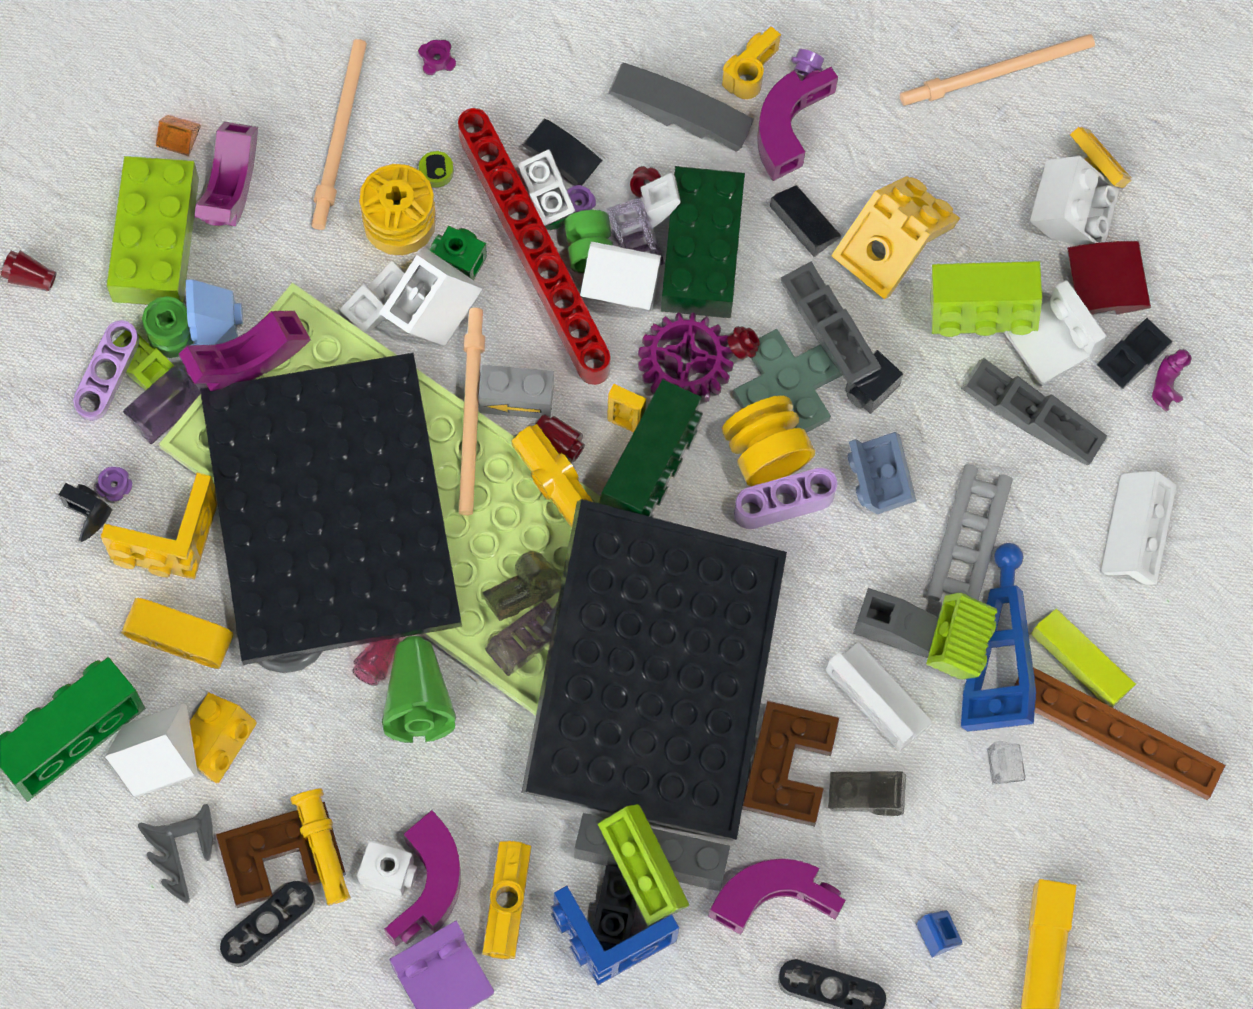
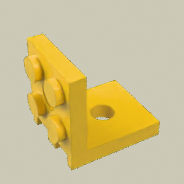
[831,176,960,300]
[101,473,218,580]

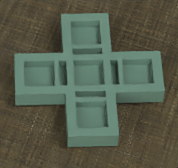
[733,329,842,433]

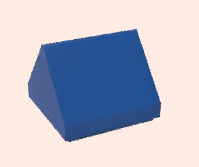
[916,910,962,958]

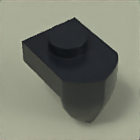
[59,483,113,542]

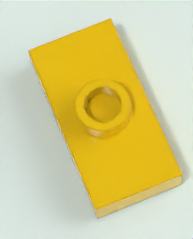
[1070,127,1132,188]
[607,384,646,433]

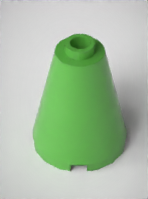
[382,636,456,743]

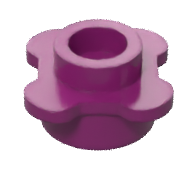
[418,40,456,75]

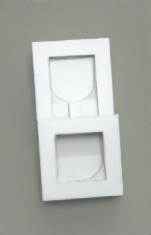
[616,173,681,243]
[339,261,405,333]

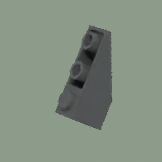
[853,588,939,658]

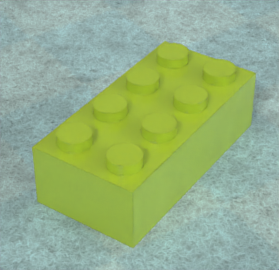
[107,156,199,305]

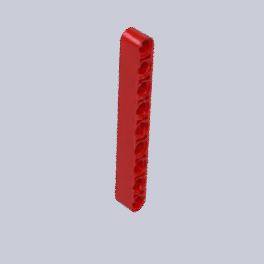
[458,108,611,385]

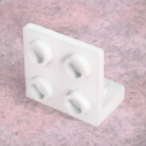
[1004,280,1107,385]

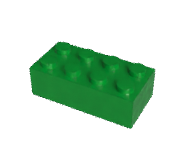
[0,657,146,802]

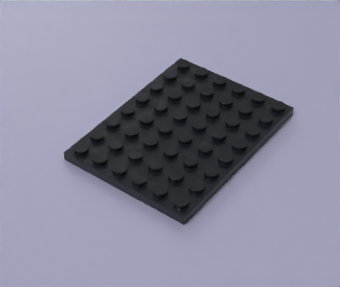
[200,352,462,665]
[521,499,787,841]

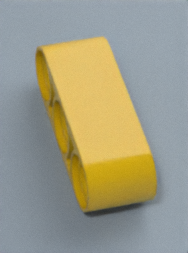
[121,598,234,669]

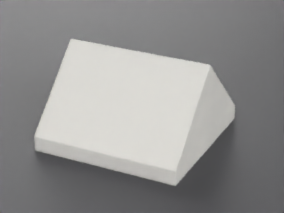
[580,242,661,311]
[105,704,198,797]

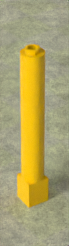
[1021,879,1077,1009]

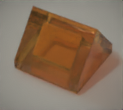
[156,115,201,156]

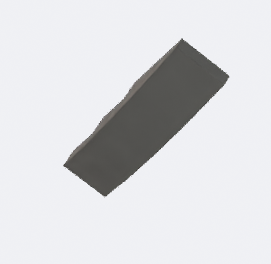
[608,62,754,152]
[781,261,881,386]
[961,358,1107,465]

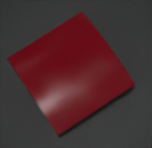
[1067,241,1151,315]

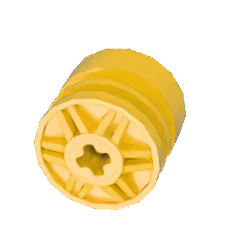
[359,164,436,256]
[722,395,815,486]

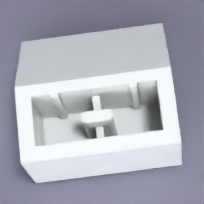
[1030,156,1119,246]
[379,248,484,346]

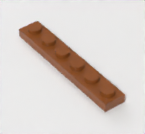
[1014,667,1226,801]

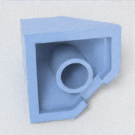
[185,280,243,345]

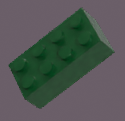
[661,166,745,318]
[599,379,703,517]

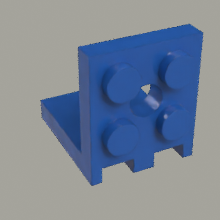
[551,885,679,986]

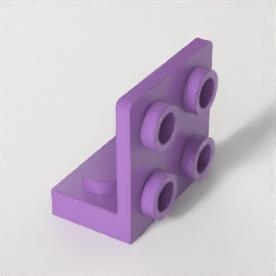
[389,921,494,1009]

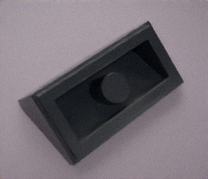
[770,185,841,257]

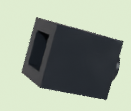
[845,350,903,414]

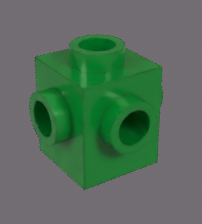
[430,225,487,280]

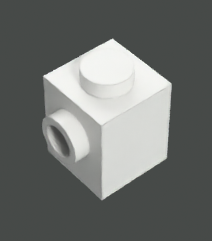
[357,841,418,896]

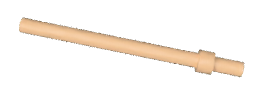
[900,34,1095,106]
[311,39,367,230]
[459,308,485,515]

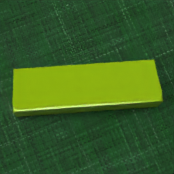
[598,804,689,926]

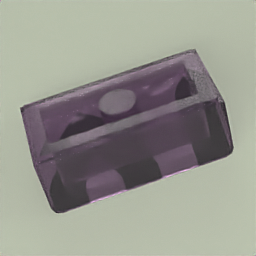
[123,366,201,445]

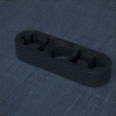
[220,881,315,967]
[778,959,886,1009]

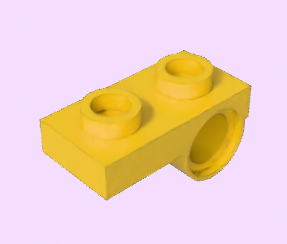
[722,26,781,99]

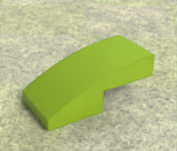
[113,330,182,392]

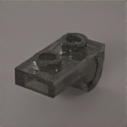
[482,551,562,621]
[828,771,906,816]

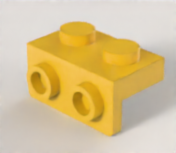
[189,692,257,783]

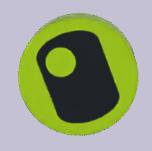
[419,151,454,188]

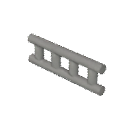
[927,464,1013,601]

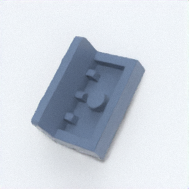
[848,432,917,515]

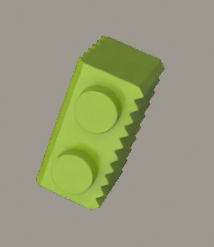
[926,592,997,680]

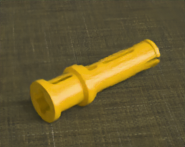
[290,788,351,906]

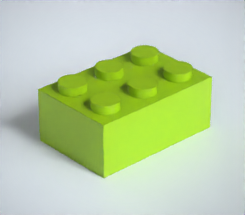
[930,261,1042,337]

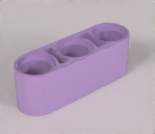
[73,320,139,421]
[734,468,837,529]

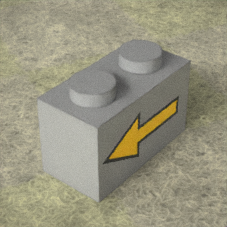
[478,365,554,419]

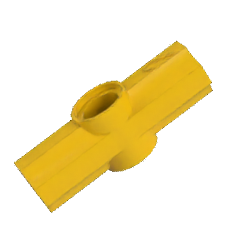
[511,424,593,527]
[482,841,532,960]

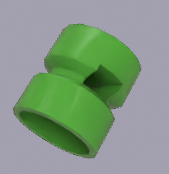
[564,210,613,273]
[142,296,194,358]

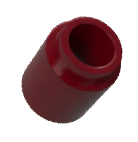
[535,414,585,462]

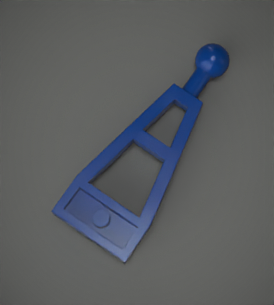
[961,543,1036,732]

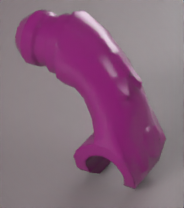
[1152,349,1192,412]

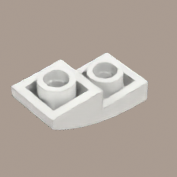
[517,150,576,226]

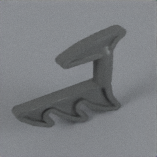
[138,804,213,904]

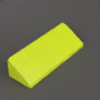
[1031,608,1136,707]

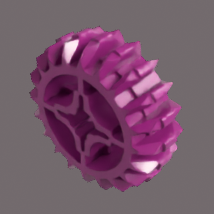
[638,312,734,403]

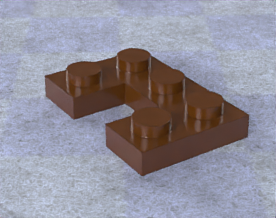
[742,701,839,827]
[216,802,346,908]

